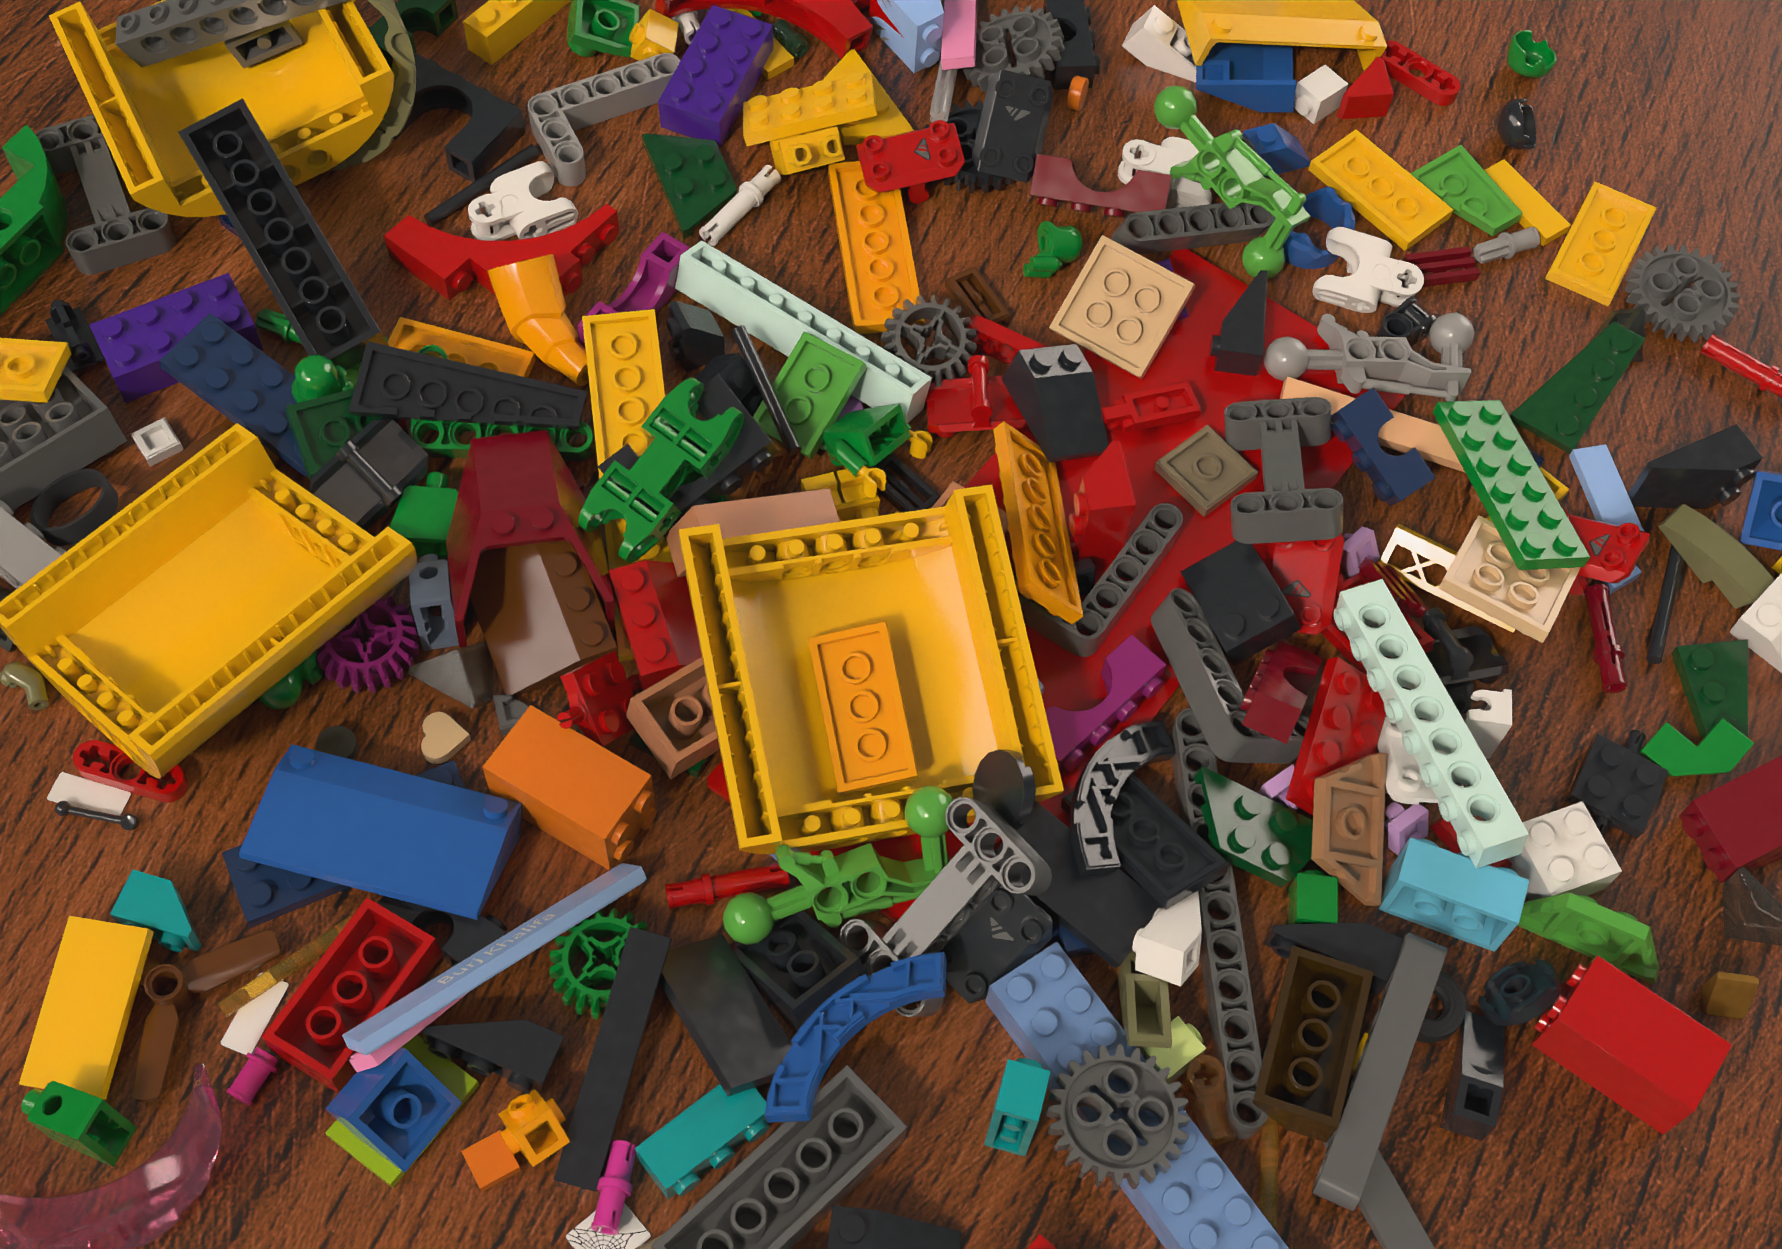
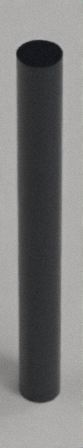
[424,144,539,227]
[732,325,802,455]
[1646,544,1683,664]

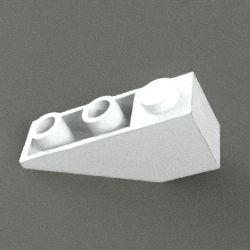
[1122,5,1196,82]
[1132,891,1202,986]

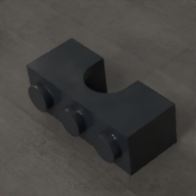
[1043,0,1100,90]
[377,896,507,986]

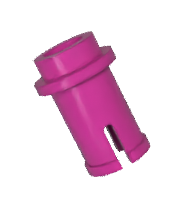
[226,1047,278,1106]

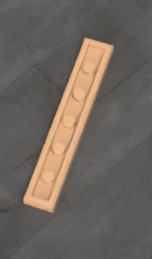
[1280,376,1465,472]

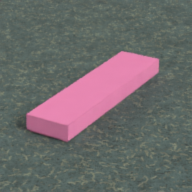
[941,0,978,70]

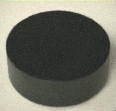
[316,726,358,760]

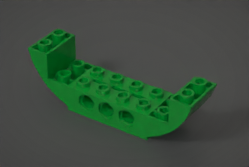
[0,125,68,316]

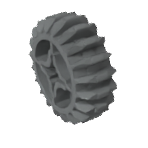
[881,294,977,387]

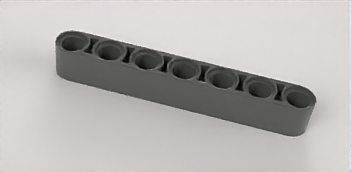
[1312,932,1447,1211]

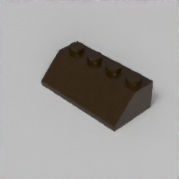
[1252,946,1374,1143]

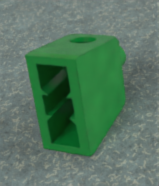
[390,472,459,559]
[21,1081,137,1167]

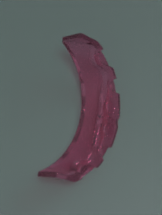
[0,1063,222,1249]

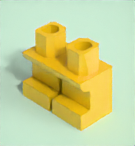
[769,126,845,175]
[801,466,880,521]

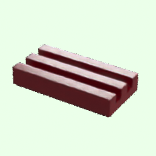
[1403,246,1480,287]
[1358,557,1428,618]

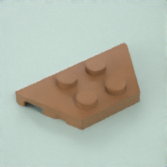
[1311,753,1387,906]

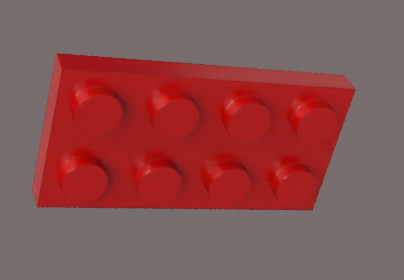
[1285,657,1386,815]

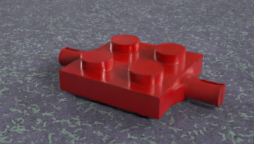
[557,651,642,747]

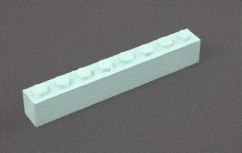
[675,240,932,423]

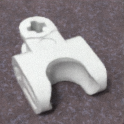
[1118,137,1212,209]
[468,161,579,241]
[1312,227,1424,313]

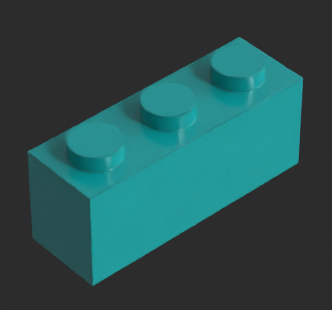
[984,1058,1051,1157]
[635,1084,770,1200]

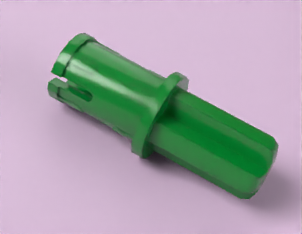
[255,308,302,344]

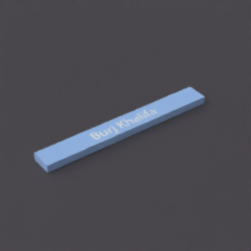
[342,863,647,1055]

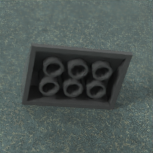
[0,366,127,512]

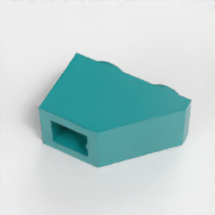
[110,869,202,952]

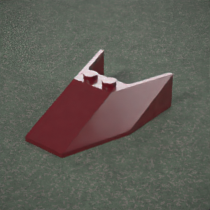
[446,430,615,648]

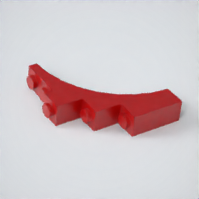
[655,0,873,59]
[384,204,619,301]

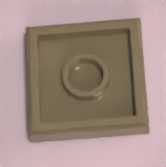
[1154,425,1258,517]

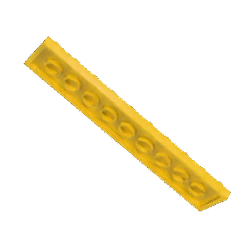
[582,309,673,661]

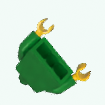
[820,403,933,498]

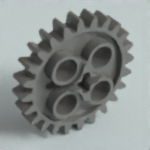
[962,5,1064,92]
[1624,244,1740,343]
[1046,1044,1191,1190]

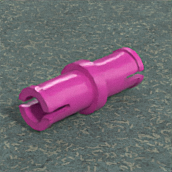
[591,1140,637,1235]

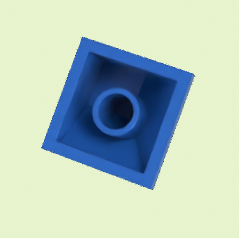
[1739,470,1782,550]
[326,1048,462,1172]

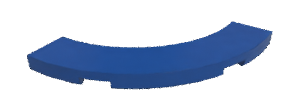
[764,952,947,1123]

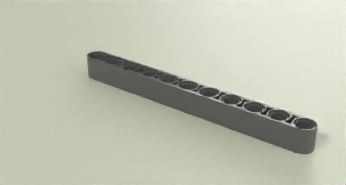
[1170,708,1268,1140]

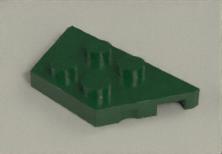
[642,133,737,239]
[1194,766,1313,887]

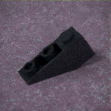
[1264,922,1404,995]
[1440,1011,1505,1141]
[423,1020,564,1094]

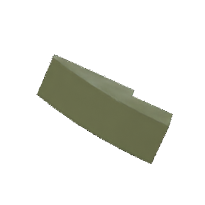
[1658,504,1775,609]
[1118,952,1172,1048]

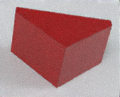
[1337,56,1394,119]

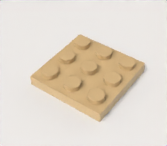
[1049,235,1195,380]
[1438,515,1581,643]

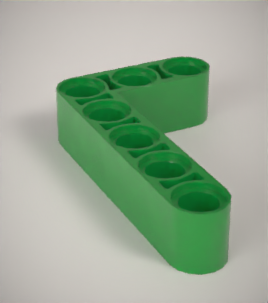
[411,345,596,461]

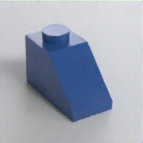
[1242,123,1310,178]

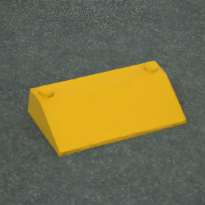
[1177,0,1387,71]

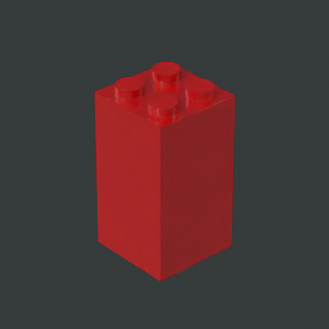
[1531,955,1732,1135]

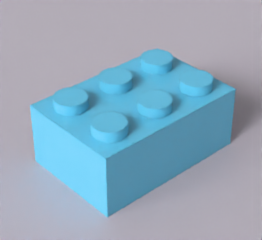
[1378,837,1530,952]

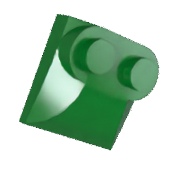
[567,0,639,58]

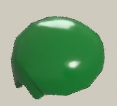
[1507,30,1557,78]

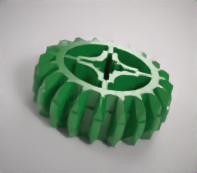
[549,907,648,1020]

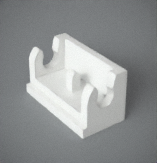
[1464,689,1512,758]

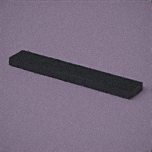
[554,927,672,1192]

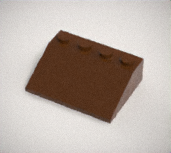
[470,541,617,697]

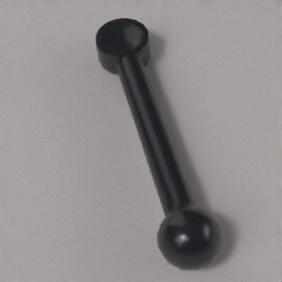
[55,801,139,830]

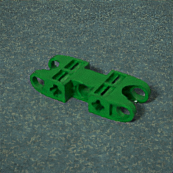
[578,378,744,563]

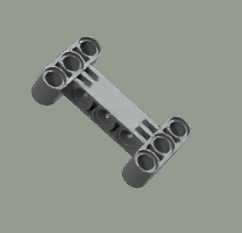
[35,114,177,275]
[1224,397,1343,544]
[839,797,1052,1017]

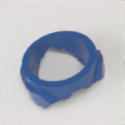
[1269,186,1355,269]

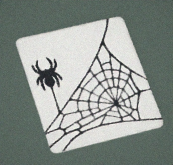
[566,1204,651,1249]

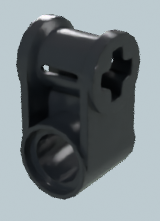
[1375,296,1438,347]

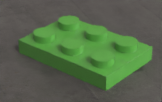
[753,332,867,460]

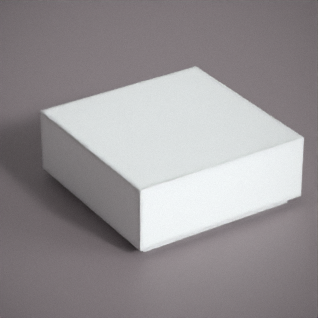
[131,417,184,467]

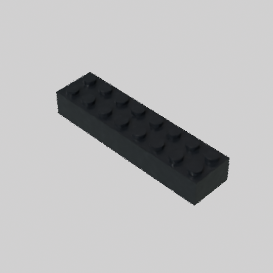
[178,98,389,370]

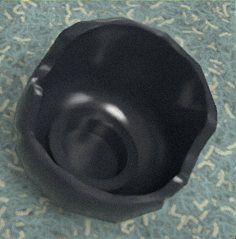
[1497,99,1536,150]

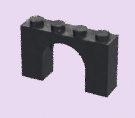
[393,53,525,183]
[598,374,778,544]

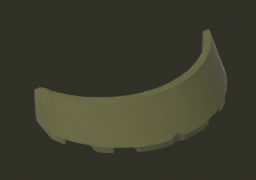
[329,0,416,171]

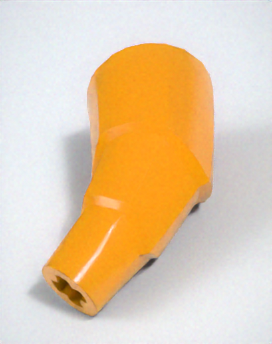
[487,254,589,386]

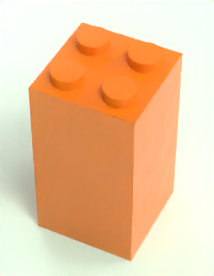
[483,705,657,870]

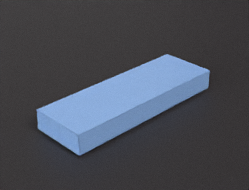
[1569,444,1644,531]

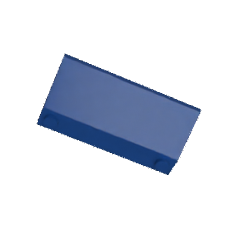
[1196,42,1296,112]
[239,744,522,920]

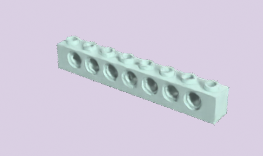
[1334,579,1529,868]

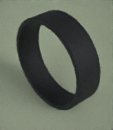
[30,469,119,546]

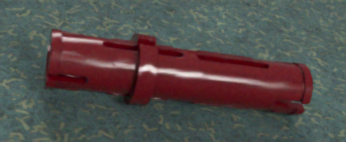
[1584,584,1628,693]

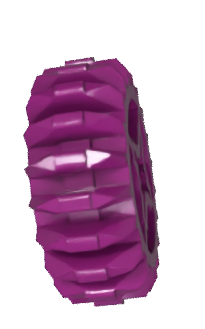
[316,596,420,694]

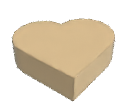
[421,712,471,764]

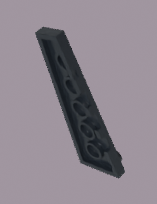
[349,341,587,430]

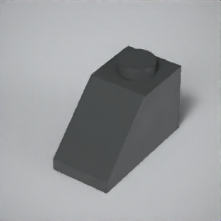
[225,20,303,68]

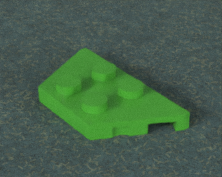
[1517,893,1659,984]

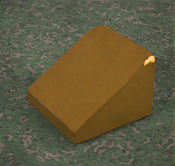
[1702,971,1759,1019]

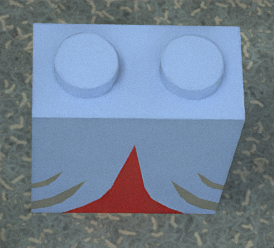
[869,0,944,73]

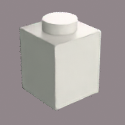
[1294,65,1348,124]

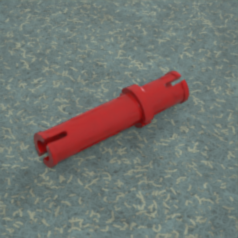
[1700,334,1782,398]
[665,863,790,910]

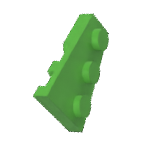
[1410,145,1522,236]

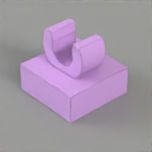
[1341,526,1380,578]
[1258,764,1299,811]
[1384,802,1429,855]

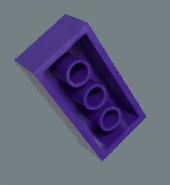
[658,5,774,148]
[90,273,263,403]

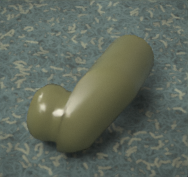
[0,662,49,711]

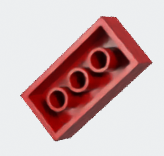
[262,898,443,1093]

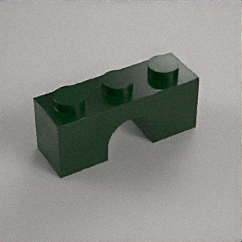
[368,0,459,68]

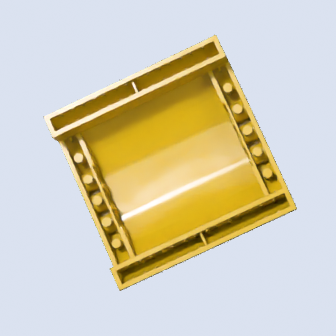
[49,0,394,217]
[0,423,417,779]
[678,484,1064,854]

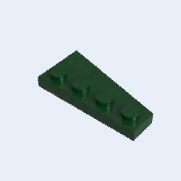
[1509,322,1645,454]

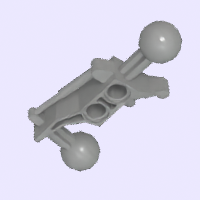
[1264,312,1475,401]

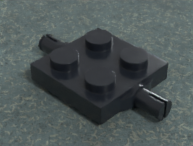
[1566,730,1668,839]

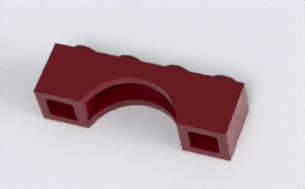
[1030,154,1174,218]
[1240,640,1322,744]

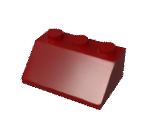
[1068,440,1136,566]
[608,560,702,691]

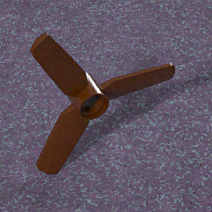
[133,929,281,1103]

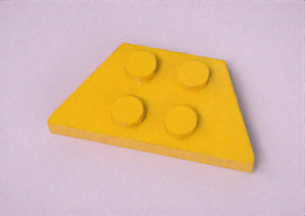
[823,49,914,145]

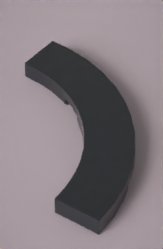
[1070,720,1176,876]

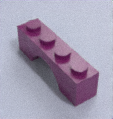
[577,232,690,347]
[1046,635,1166,773]

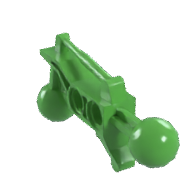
[1154,85,1310,279]
[723,786,954,945]

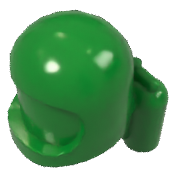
[1023,221,1083,278]
[292,355,354,403]
[258,650,322,710]

